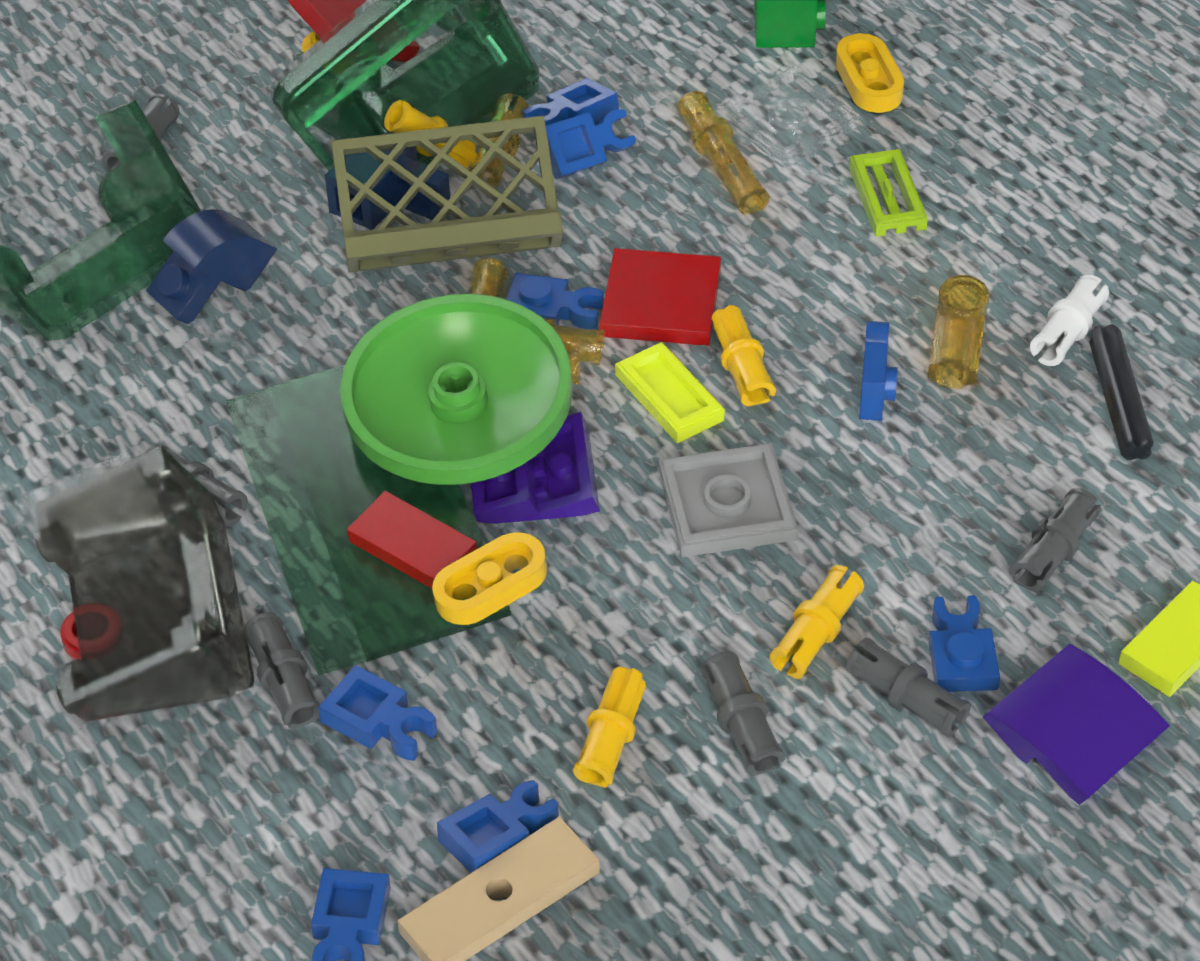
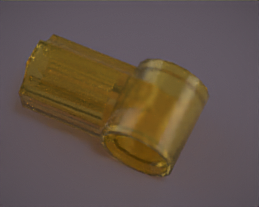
[927,275,990,389]

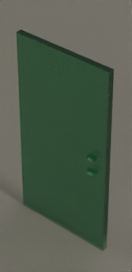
[226,364,511,675]

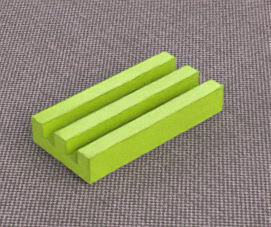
[849,149,928,237]

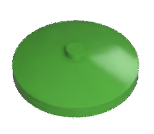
[340,294,573,485]

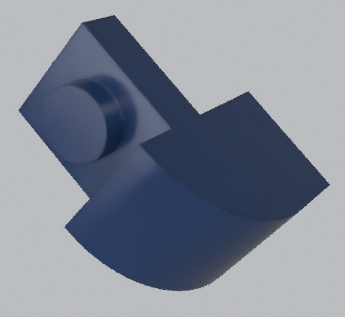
[325,146,450,230]
[146,209,277,324]

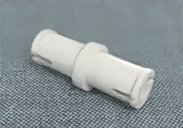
[1030,275,1109,366]

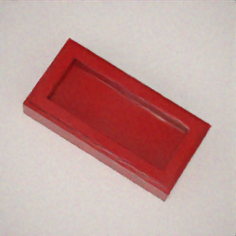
[347,491,478,589]

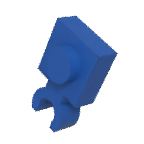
[522,78,619,126]
[546,109,636,179]
[506,273,604,330]
[859,321,898,421]
[929,595,1000,692]
[318,665,437,761]
[437,780,559,873]
[311,868,391,961]

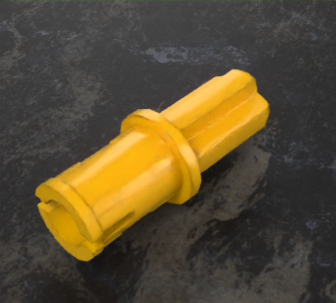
[384,100,478,168]
[712,305,776,407]
[573,666,646,788]

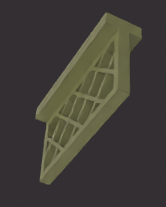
[331,116,563,273]

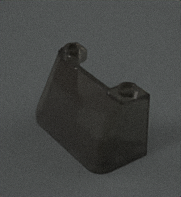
[34,445,255,722]

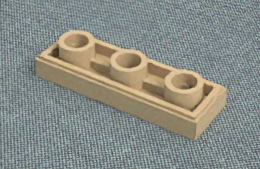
[397,816,600,961]

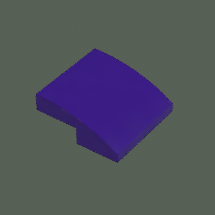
[471,412,600,524]
[983,643,1170,805]

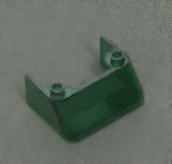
[270,0,508,170]
[293,0,540,166]
[0,99,201,342]

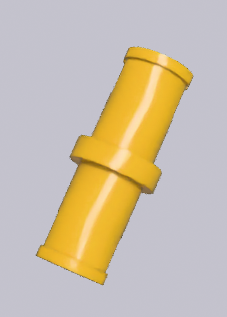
[769,565,864,679]

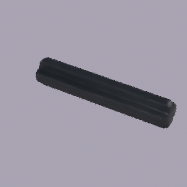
[1089,324,1154,460]

